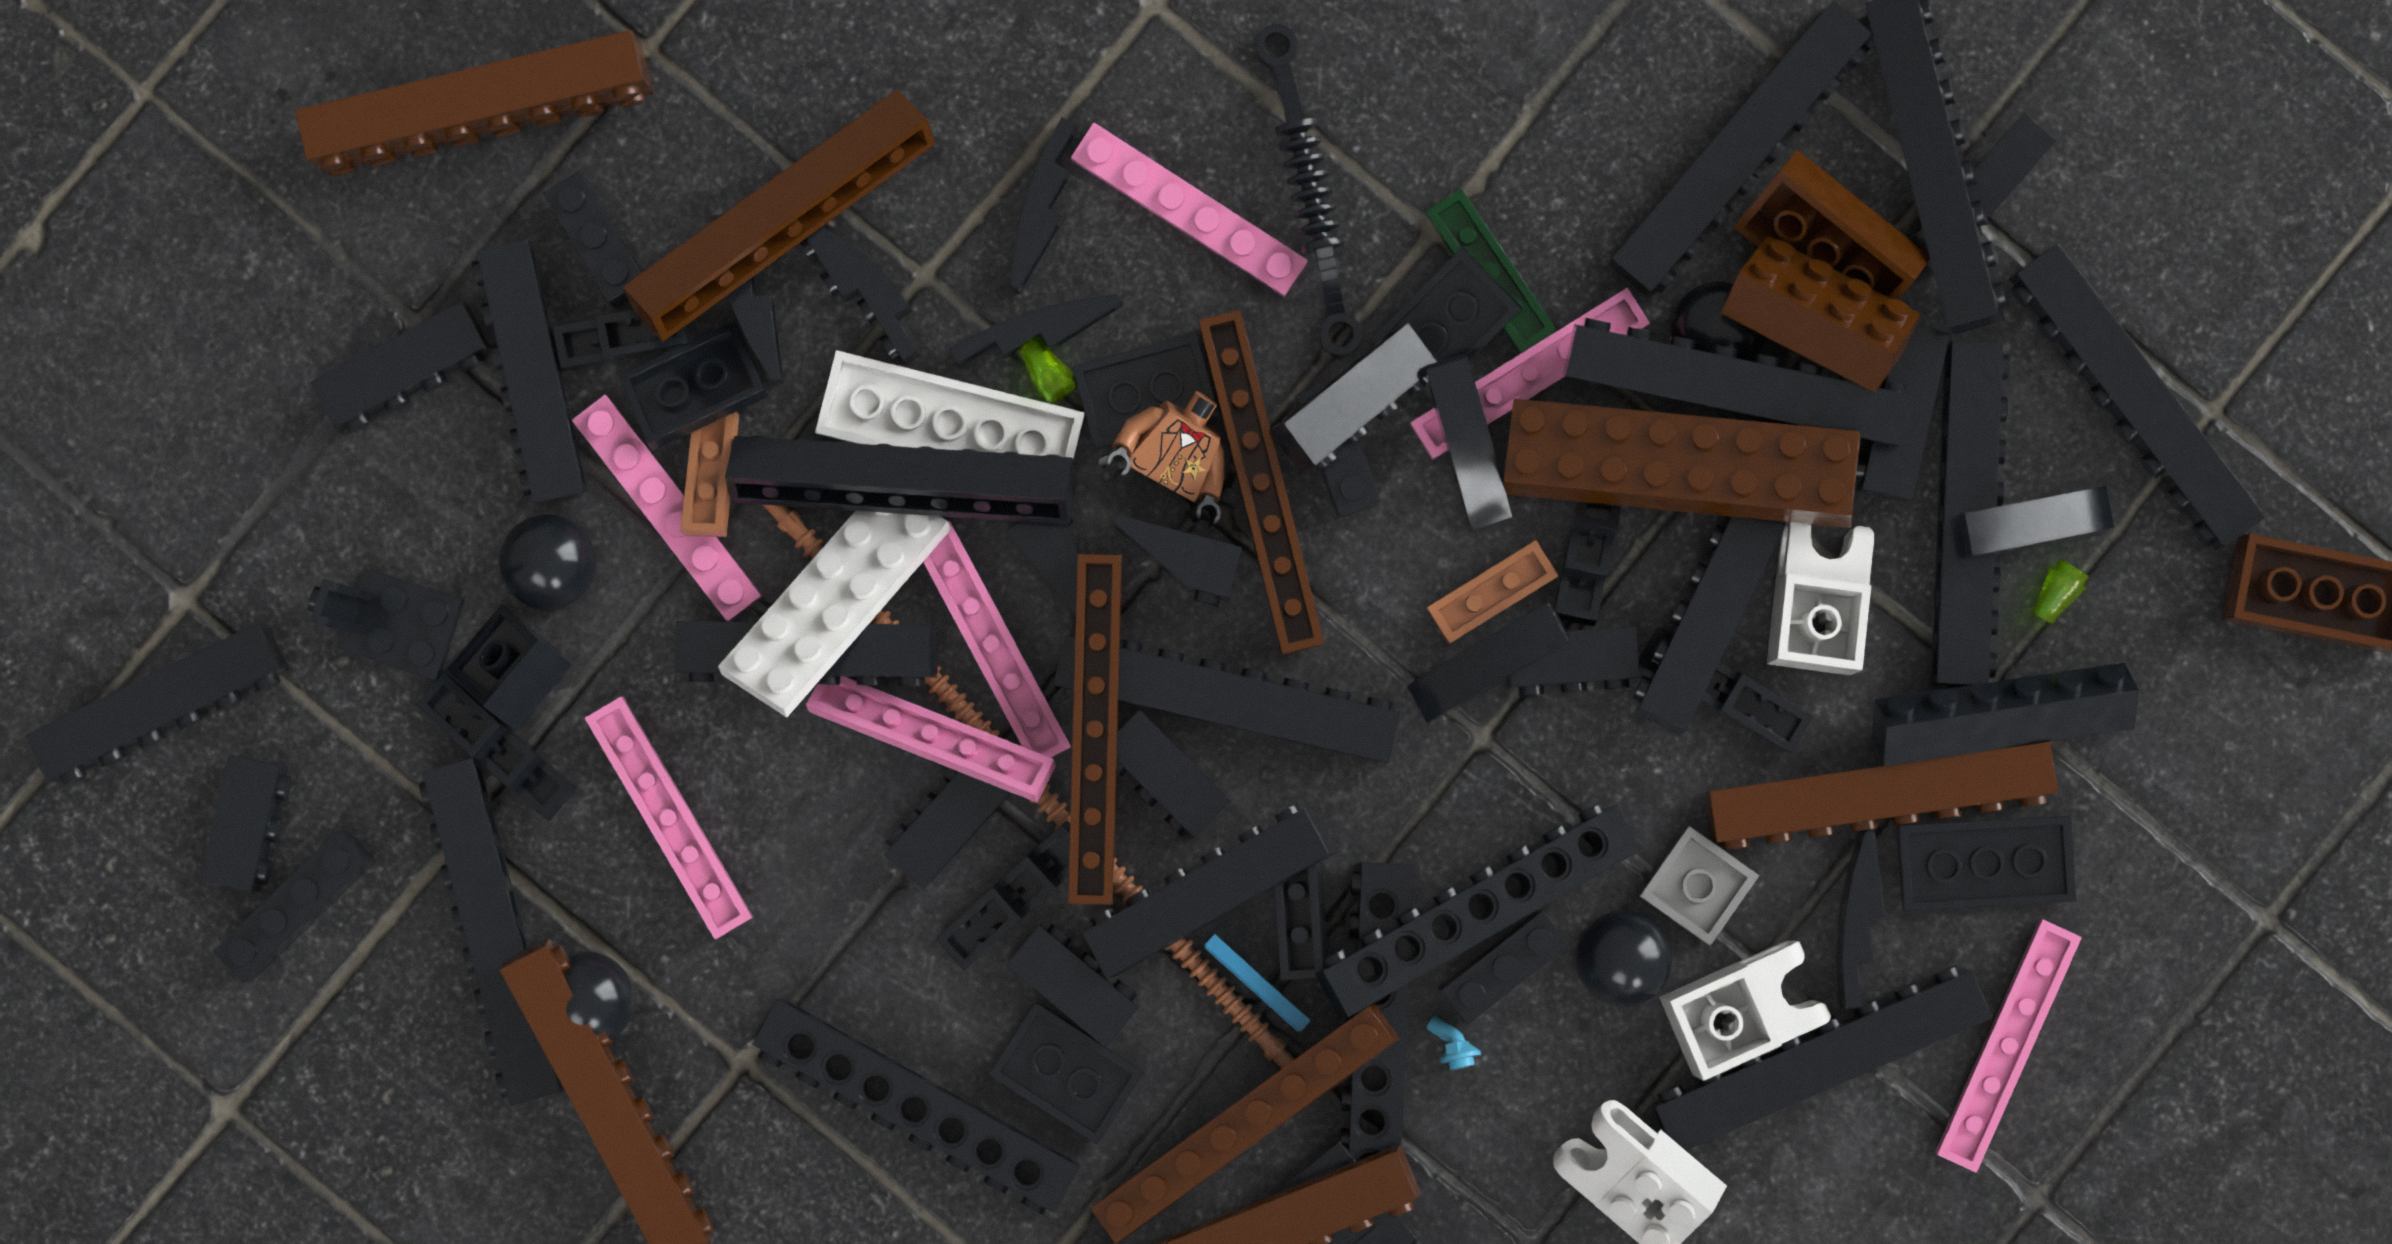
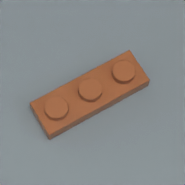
[680,412,740,537]
[1426,540,1558,644]

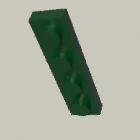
[1425,188,1557,354]

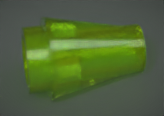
[1019,338,1076,404]
[2031,558,2089,624]

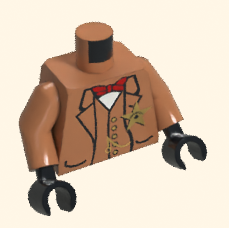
[1098,391,1225,528]

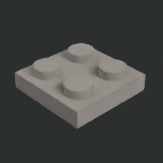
[1638,826,1760,946]

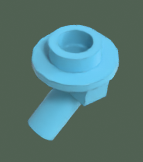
[1427,1015,1482,1070]

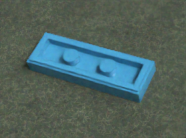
[1204,933,1311,1032]

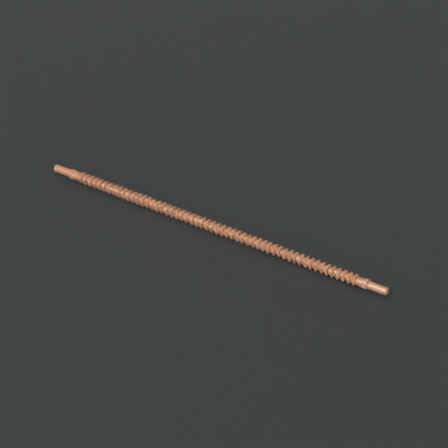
[763,505,1295,1069]

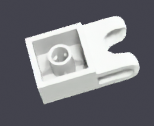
[1766,522,1874,675]
[1659,941,1831,1080]
[1553,1100,1727,1244]

